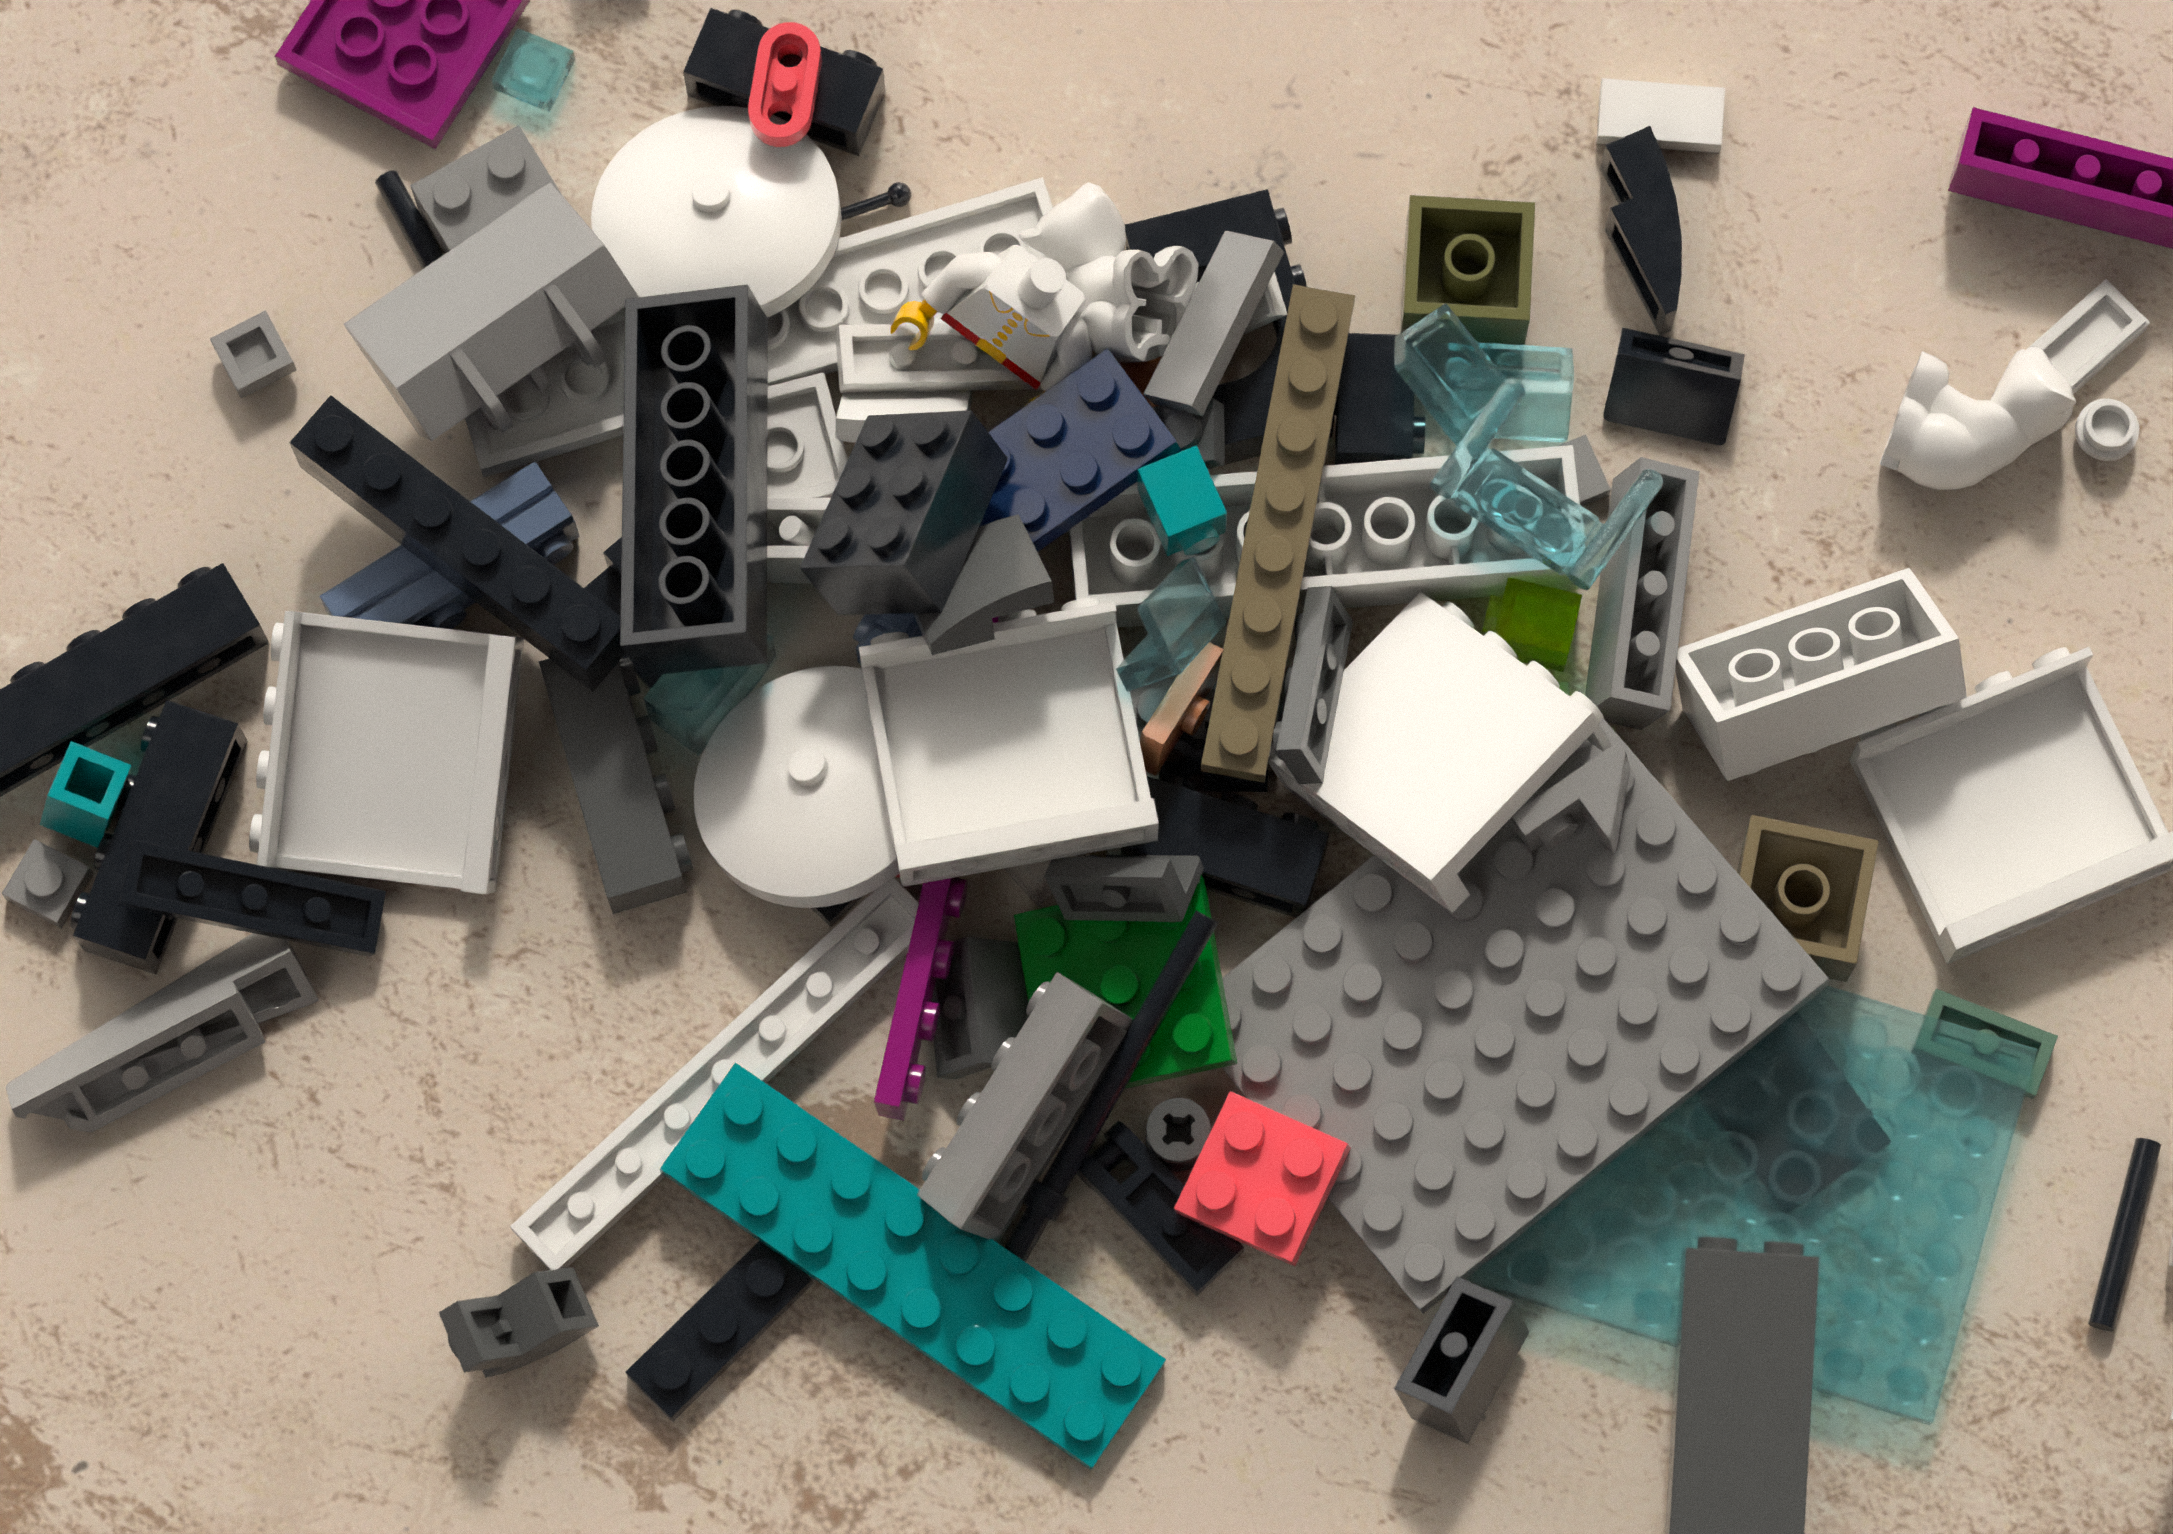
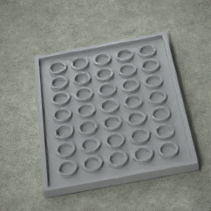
[1222,691,1830,1314]

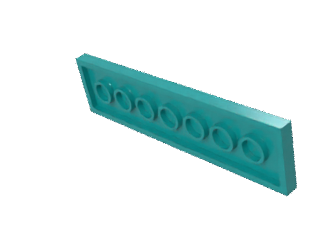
[660,1062,1166,1470]

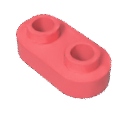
[748,22,822,147]

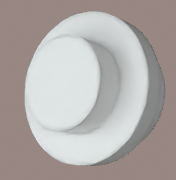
[2075,399,2139,461]

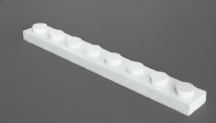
[510,878,919,1270]

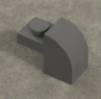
[439,1267,599,1378]

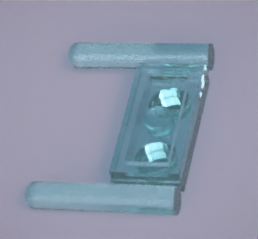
[1429,379,1663,590]

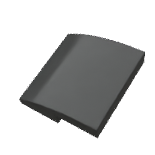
[913,514,1055,655]

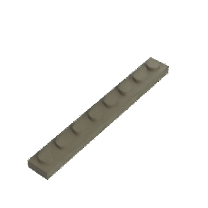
[1201,285,1355,783]

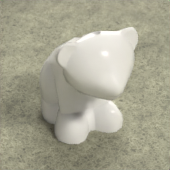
[1019,182,1198,363]
[1880,347,2077,490]

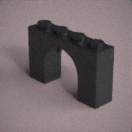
[1124,189,1338,469]

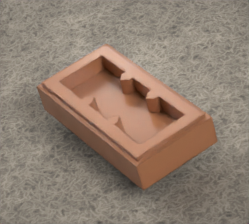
[1140,639,1223,776]

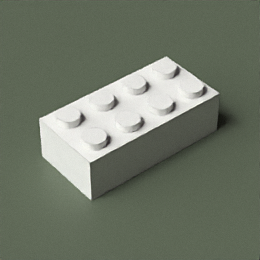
[1675,568,1967,781]

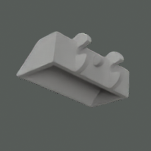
[344,182,639,441]

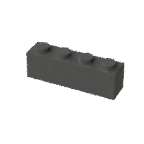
[539,657,694,914]

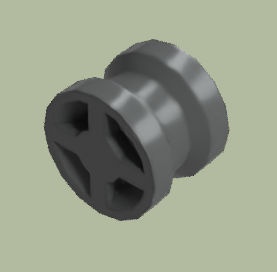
[1146,1098,1211,1172]

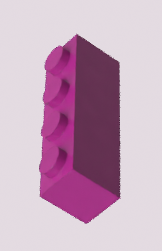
[1948,107,2173,249]

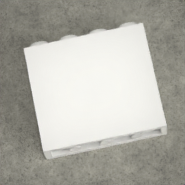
[1268,592,1612,913]
[859,598,1159,887]
[249,611,524,894]
[1849,647,2173,964]

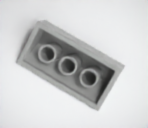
[917,973,1133,1243]

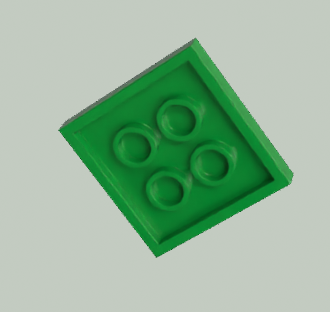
[1014,875,1238,1089]

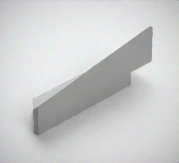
[6,933,319,1133]

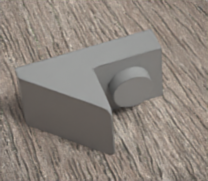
[1511,741,1630,855]

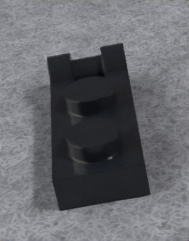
[1076,1120,1244,1296]

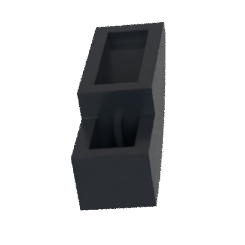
[1600,126,1682,336]

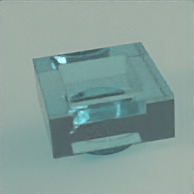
[492,28,575,112]

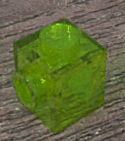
[1482,577,1582,672]

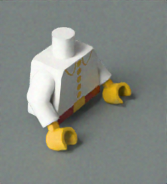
[890,245,1092,407]

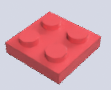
[1174,1091,1351,1267]

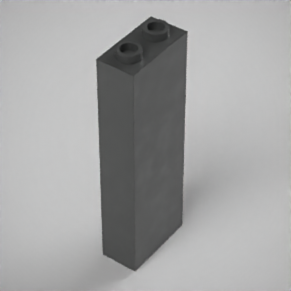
[1665,1237,1819,1534]

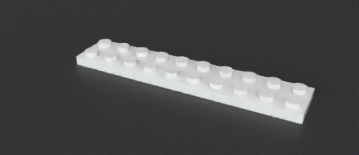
[465,177,1053,478]

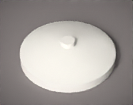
[591,106,842,318]
[693,666,899,908]

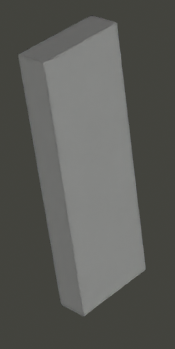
[1144,231,1284,416]

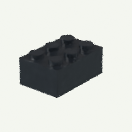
[800,410,1008,615]

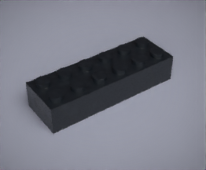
[620,284,768,677]

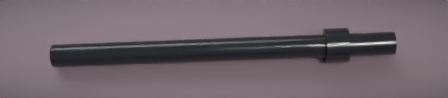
[1004,910,1219,1262]

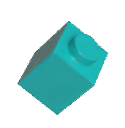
[1137,445,1227,556]
[39,741,132,848]

